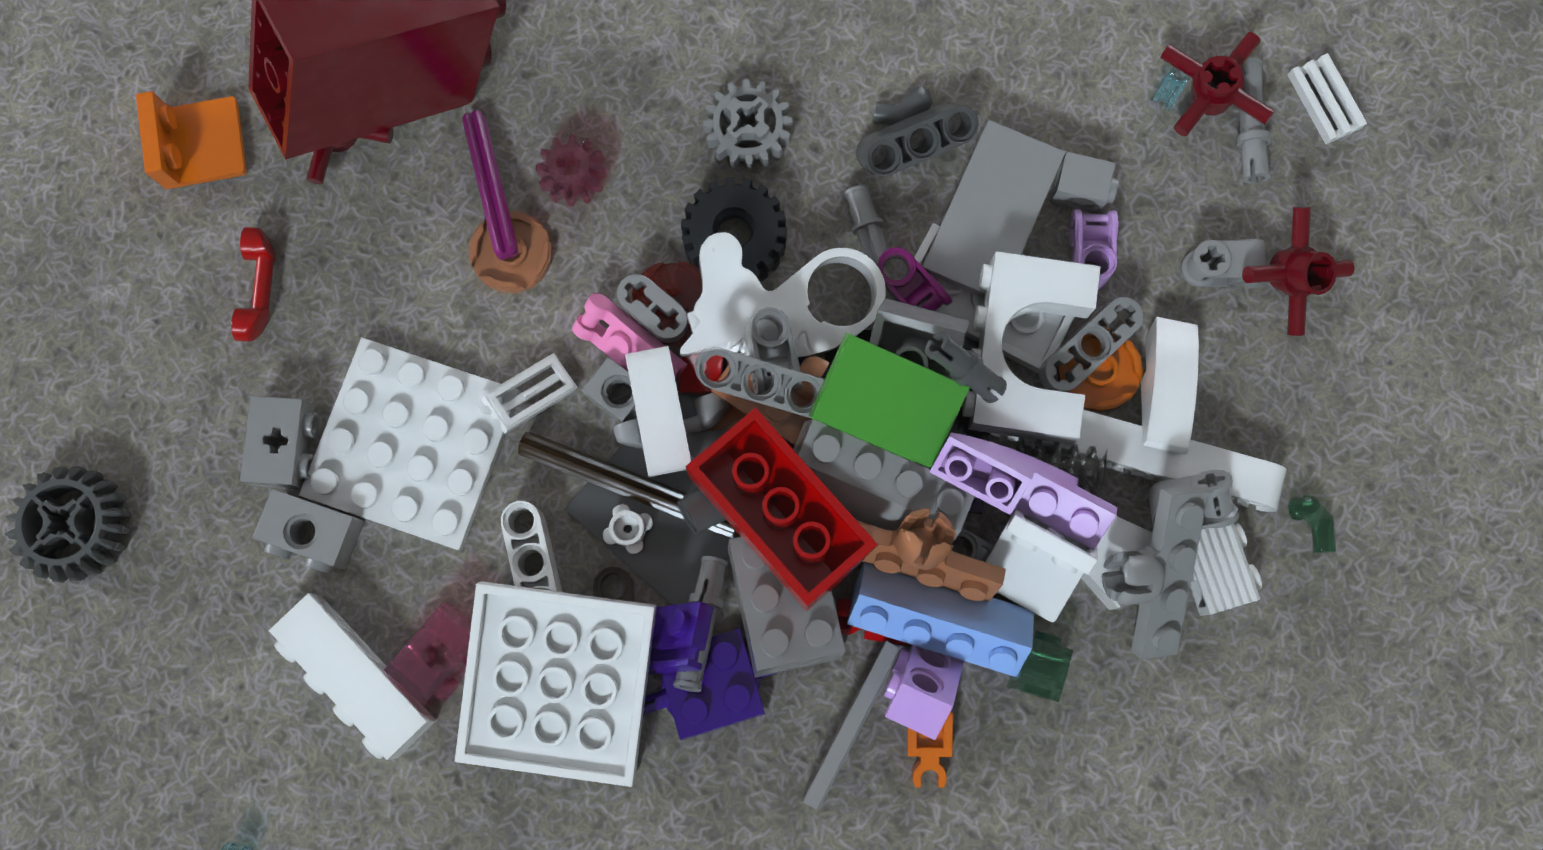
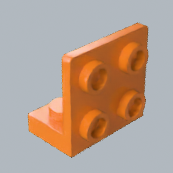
[136,91,247,190]

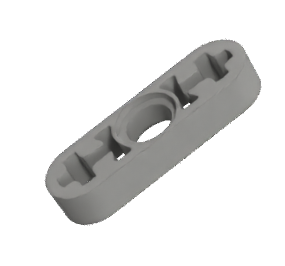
[1039,297,1143,392]

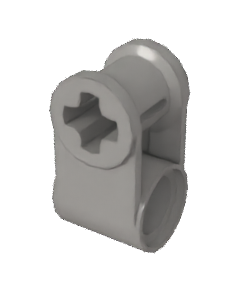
[1180,239,1268,289]
[745,307,802,394]
[1148,470,1239,529]

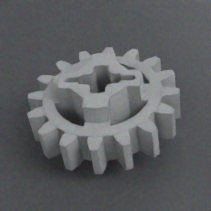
[703,79,793,171]

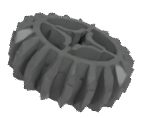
[5,466,132,583]

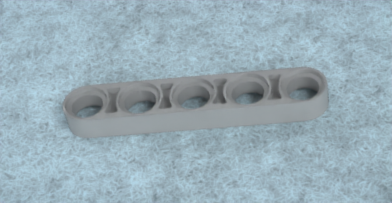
[695,347,825,418]

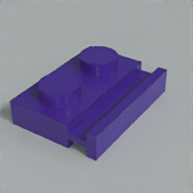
[648,601,714,674]

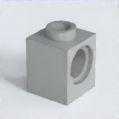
[1050,151,1119,214]
[581,357,637,423]

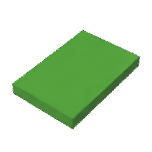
[809,332,970,469]

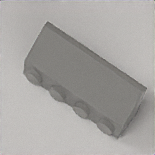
[793,419,975,545]

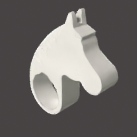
[680,232,886,360]

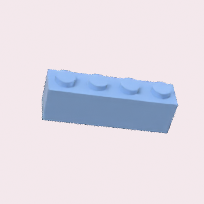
[847,562,1034,677]

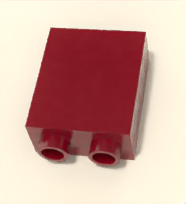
[248,0,506,160]

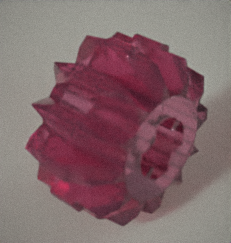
[535,134,608,208]

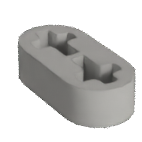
[617,274,689,343]

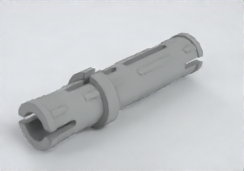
[1236,58,1271,184]
[673,556,729,692]

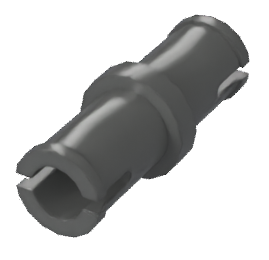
[925,331,1007,403]

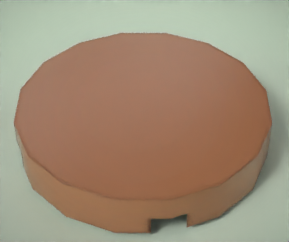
[469,211,553,293]

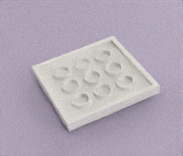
[298,337,521,552]
[455,581,657,787]

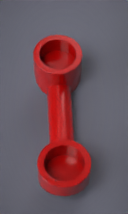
[231,227,276,342]

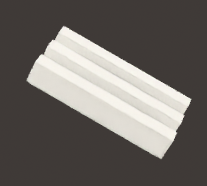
[1287,53,1367,144]
[481,353,578,434]

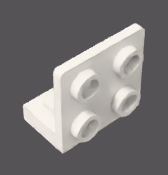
[985,509,1098,622]

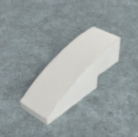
[1141,317,1199,454]

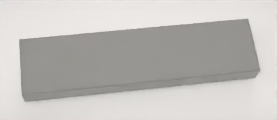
[802,641,901,810]

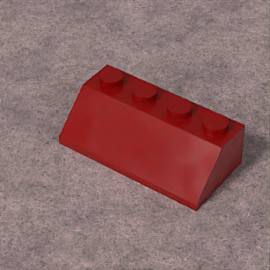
[685,407,878,612]

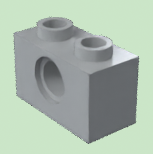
[252,489,364,574]

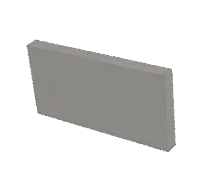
[922,119,1066,298]

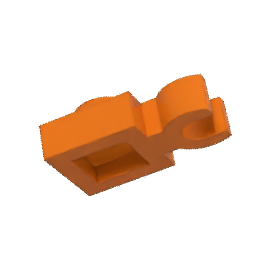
[906,710,953,788]

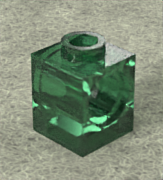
[1007,631,1073,702]

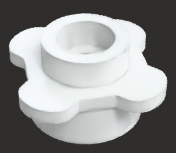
[603,504,653,554]

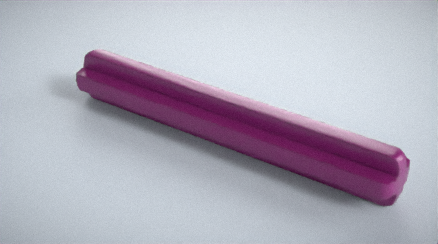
[462,110,518,260]

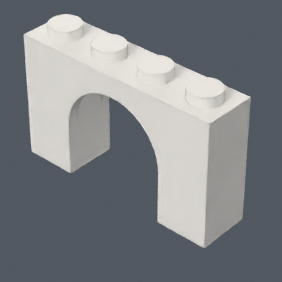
[962,251,1101,445]

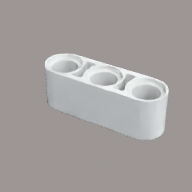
[625,346,691,477]
[501,501,563,592]

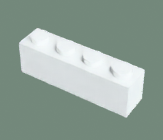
[269,593,437,760]

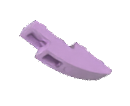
[930,433,1118,550]

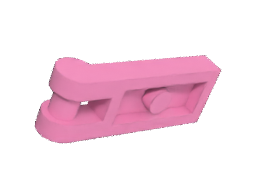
[572,293,688,382]

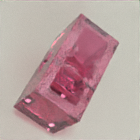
[384,601,472,705]

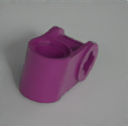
[877,247,953,311]

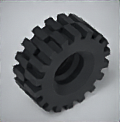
[681,177,787,282]

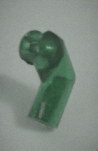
[1288,494,1336,553]

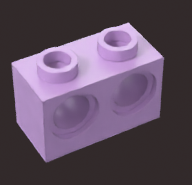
[883,645,964,740]

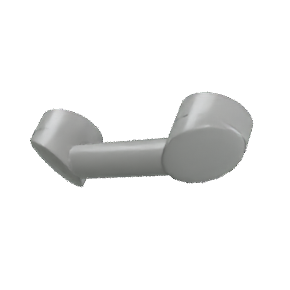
[613,393,730,449]

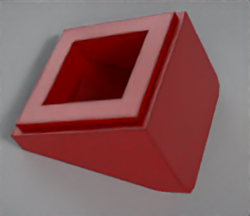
[678,352,725,396]

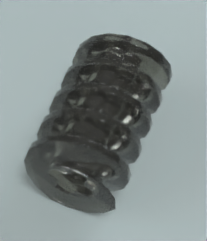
[1016,437,1107,498]

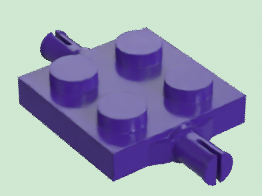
[643,628,785,741]

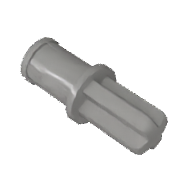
[843,184,890,266]

